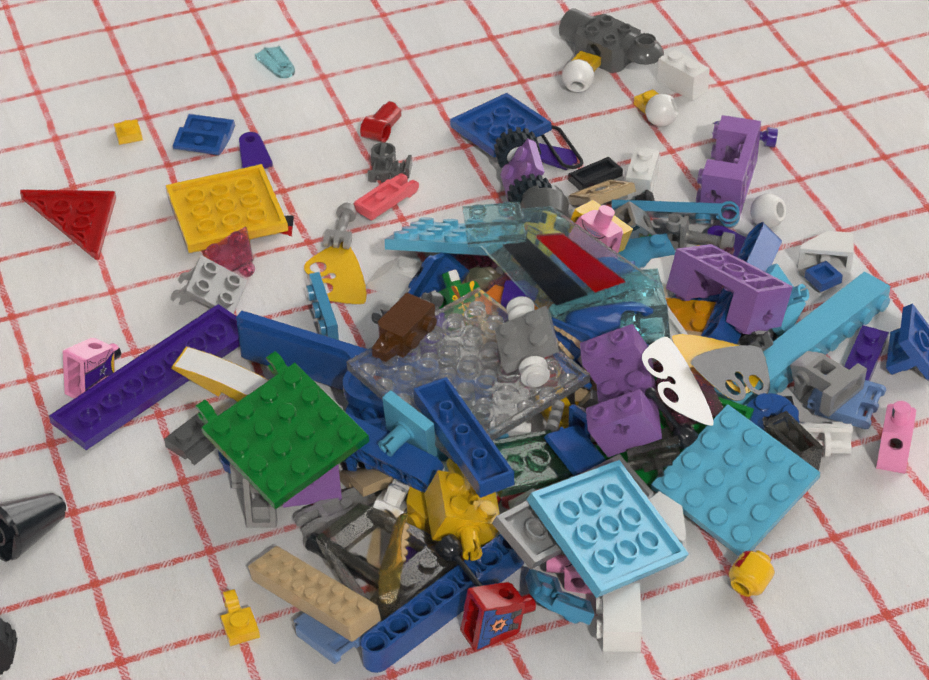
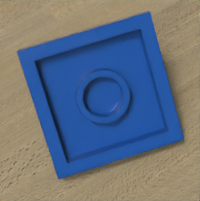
[886,303,929,381]

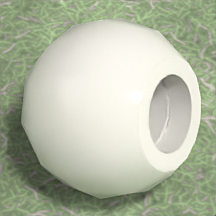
[562,59,595,92]
[645,93,678,127]
[750,193,786,229]

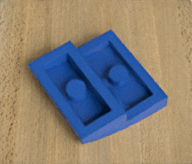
[173,114,235,155]

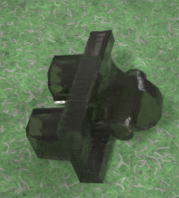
[626,427,680,478]

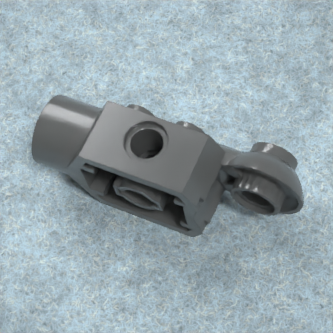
[559,8,664,73]

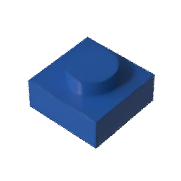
[804,261,843,292]

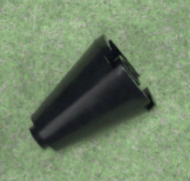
[0,493,66,562]

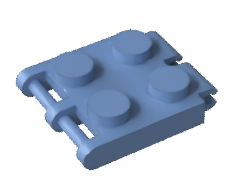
[807,374,886,429]
[293,613,381,664]

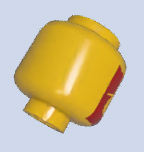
[729,550,775,597]

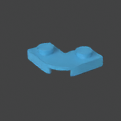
[525,569,595,625]

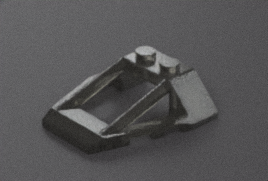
[316,503,458,622]

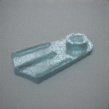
[255,45,295,78]

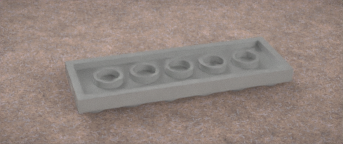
[492,454,655,569]

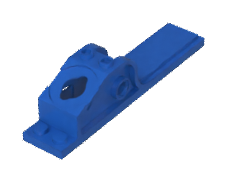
[236,310,492,434]

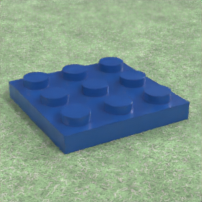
[450,93,552,158]

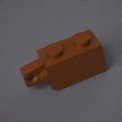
[372,293,437,362]

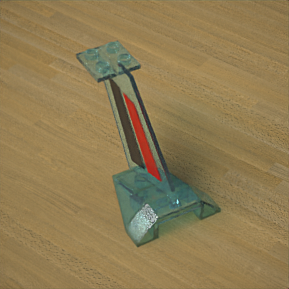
[462,202,671,346]

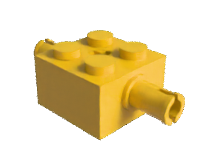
[424,457,500,561]

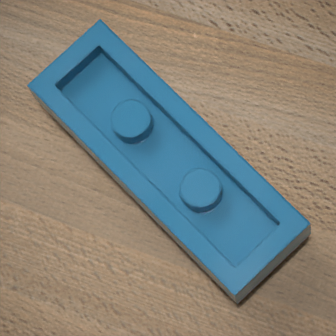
[306,272,339,340]

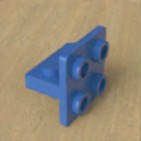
[408,252,470,297]

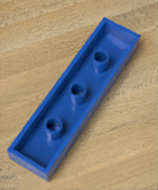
[413,377,514,498]

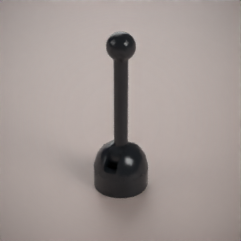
[645,387,698,449]
[435,534,483,587]

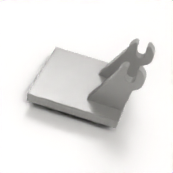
[171,255,247,314]

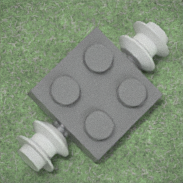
[495,296,559,387]

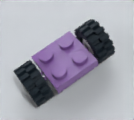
[494,127,552,220]

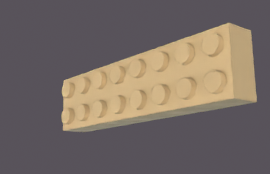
[248,546,381,642]

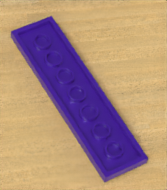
[49,304,240,450]

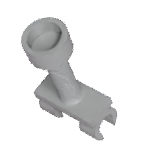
[666,213,735,254]

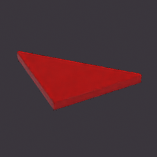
[20,189,116,260]

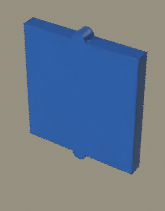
[544,424,606,476]

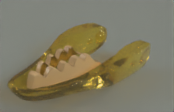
[379,512,410,607]

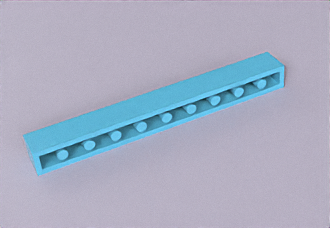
[707,271,891,406]

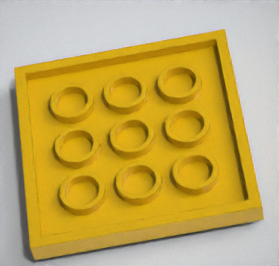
[166,164,288,253]

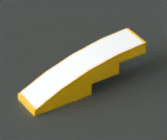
[171,346,269,402]

